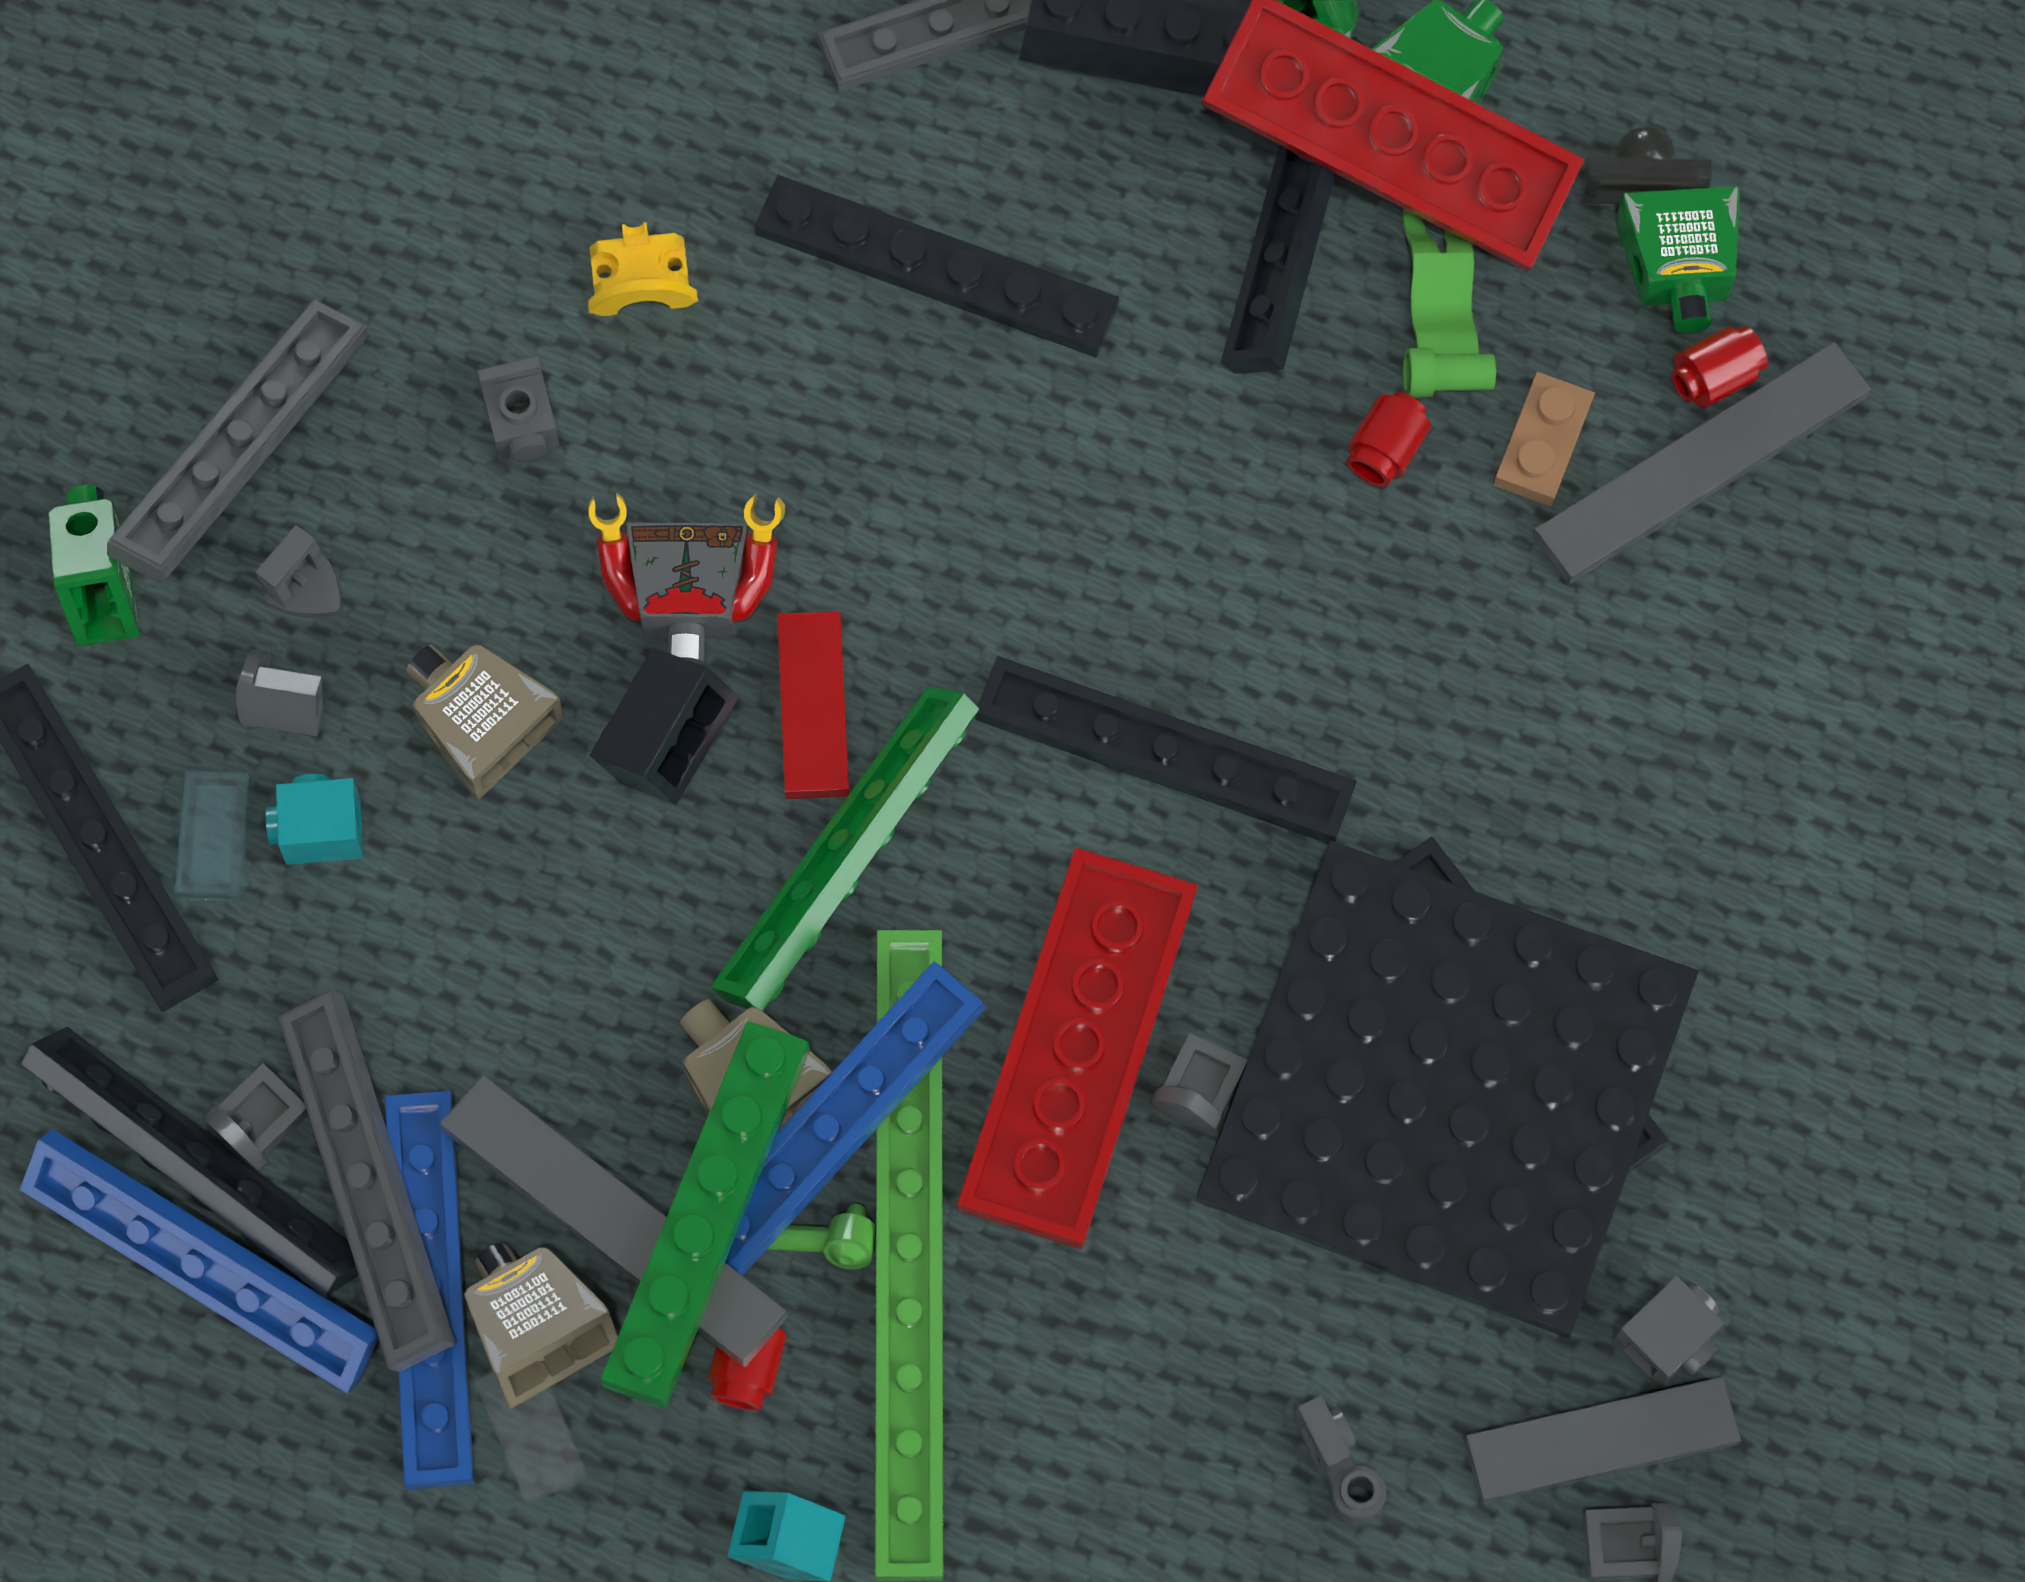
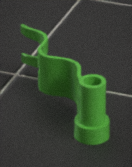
[1403,208,1496,398]

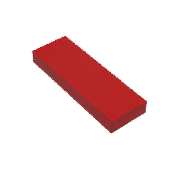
[777,611,849,800]

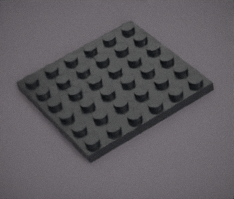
[1197,841,1699,1338]

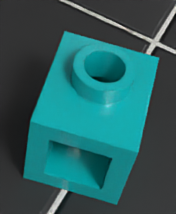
[266,774,363,865]
[727,1491,846,1582]

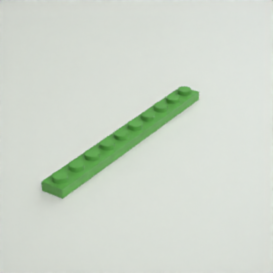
[875,930,943,1581]

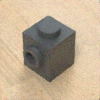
[1613,1276,1724,1390]

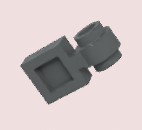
[1293,1395,1387,1524]

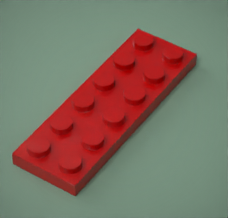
[1200,0,1585,271]
[957,847,1198,1250]

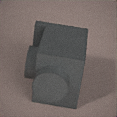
[477,356,560,462]

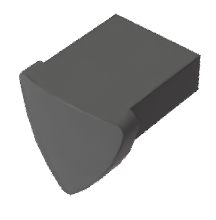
[255,525,343,618]
[236,650,324,736]
[1148,1033,1248,1137]
[203,1063,308,1172]
[1583,1503,1682,1582]

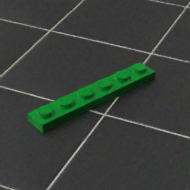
[710,686,979,1011]
[600,1021,810,1409]

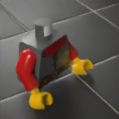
[588,493,785,665]

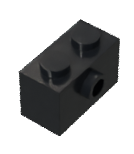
[589,648,739,805]

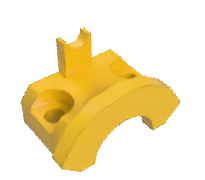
[588,222,698,316]

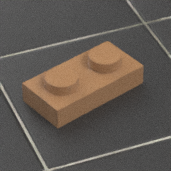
[1493,372,1595,507]

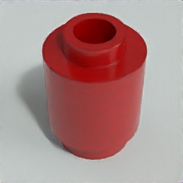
[1671,325,1767,408]
[1346,392,1431,488]
[707,1328,787,1411]

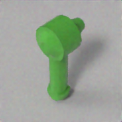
[767,1203,876,1270]

